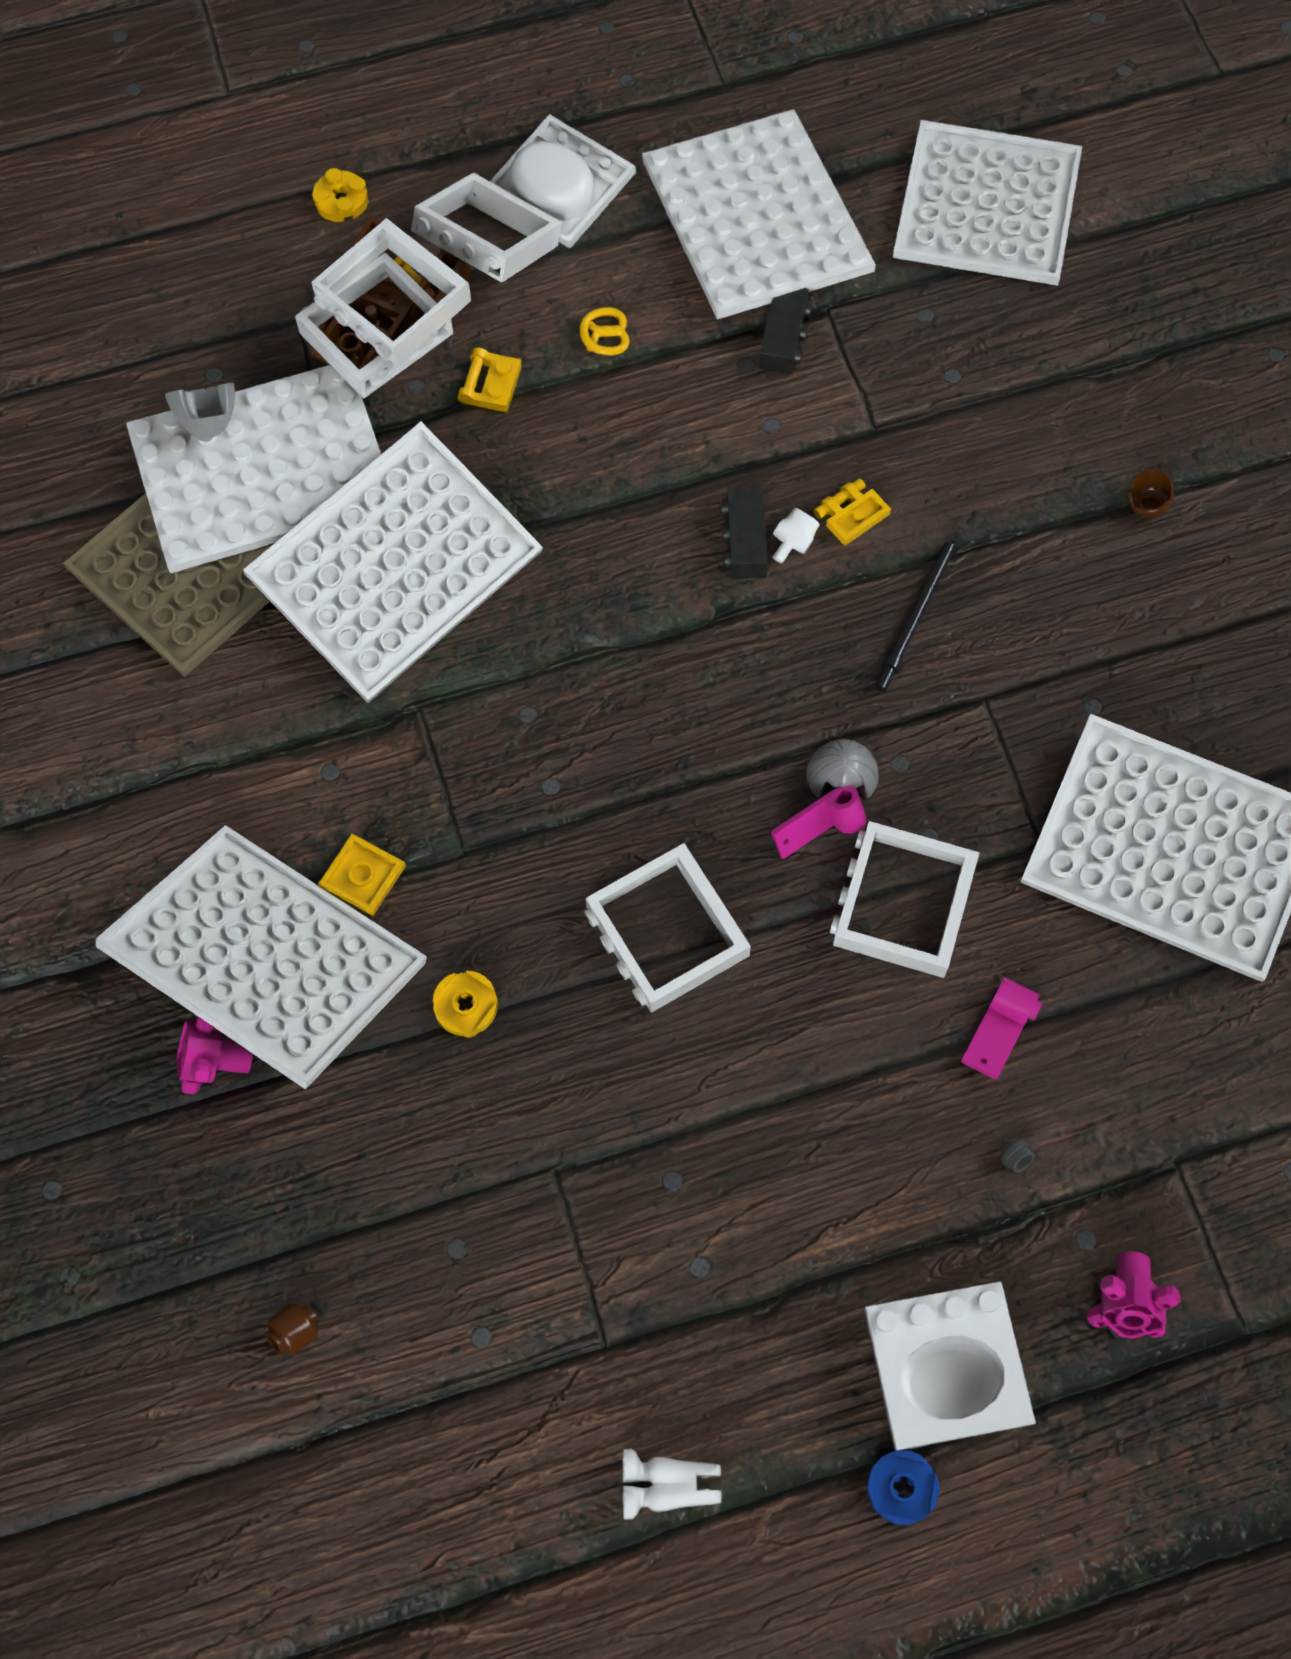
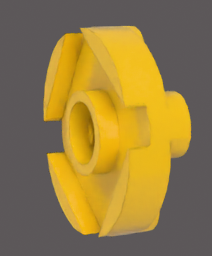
[312,168,368,222]
[433,971,498,1038]

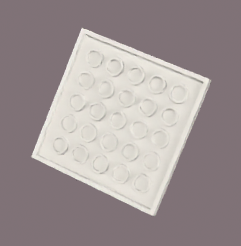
[893,120,1082,285]

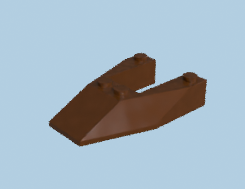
[311,216,471,370]

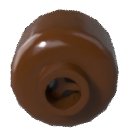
[265,1303,319,1356]

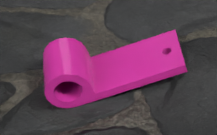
[770,786,867,859]
[961,977,1043,1080]

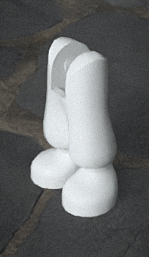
[623,1449,722,1519]

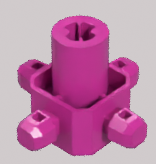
[176,1016,253,1095]
[1088,1251,1180,1339]

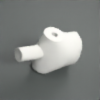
[773,508,820,564]

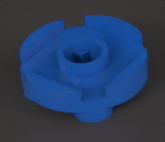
[867,1450,939,1525]

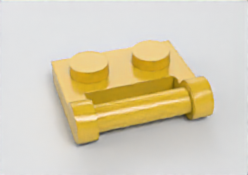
[457,347,522,412]

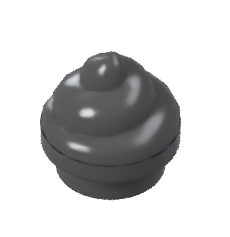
[1000,1138,1035,1172]

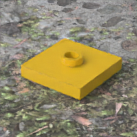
[318,834,406,917]

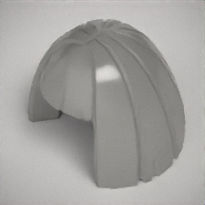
[165,383,235,438]
[806,739,879,799]

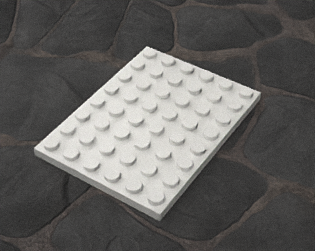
[642,109,875,319]
[126,365,381,574]
[243,422,543,703]
[1020,714,1291,982]
[96,825,427,1089]

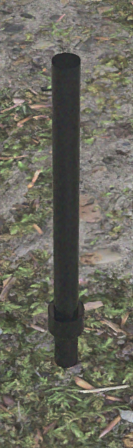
[875,542,956,692]

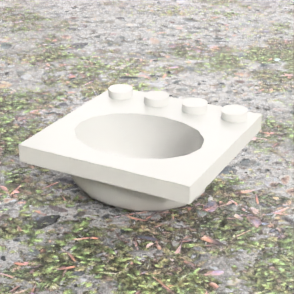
[490,114,636,249]
[865,1282,1036,1451]

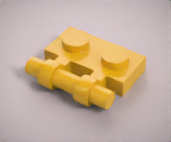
[813,478,891,546]

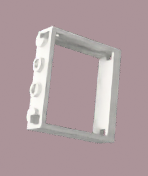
[411,173,563,282]
[311,218,471,366]
[295,252,453,399]
[830,821,980,978]
[584,843,751,1013]

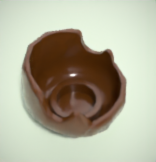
[1128,470,1174,517]

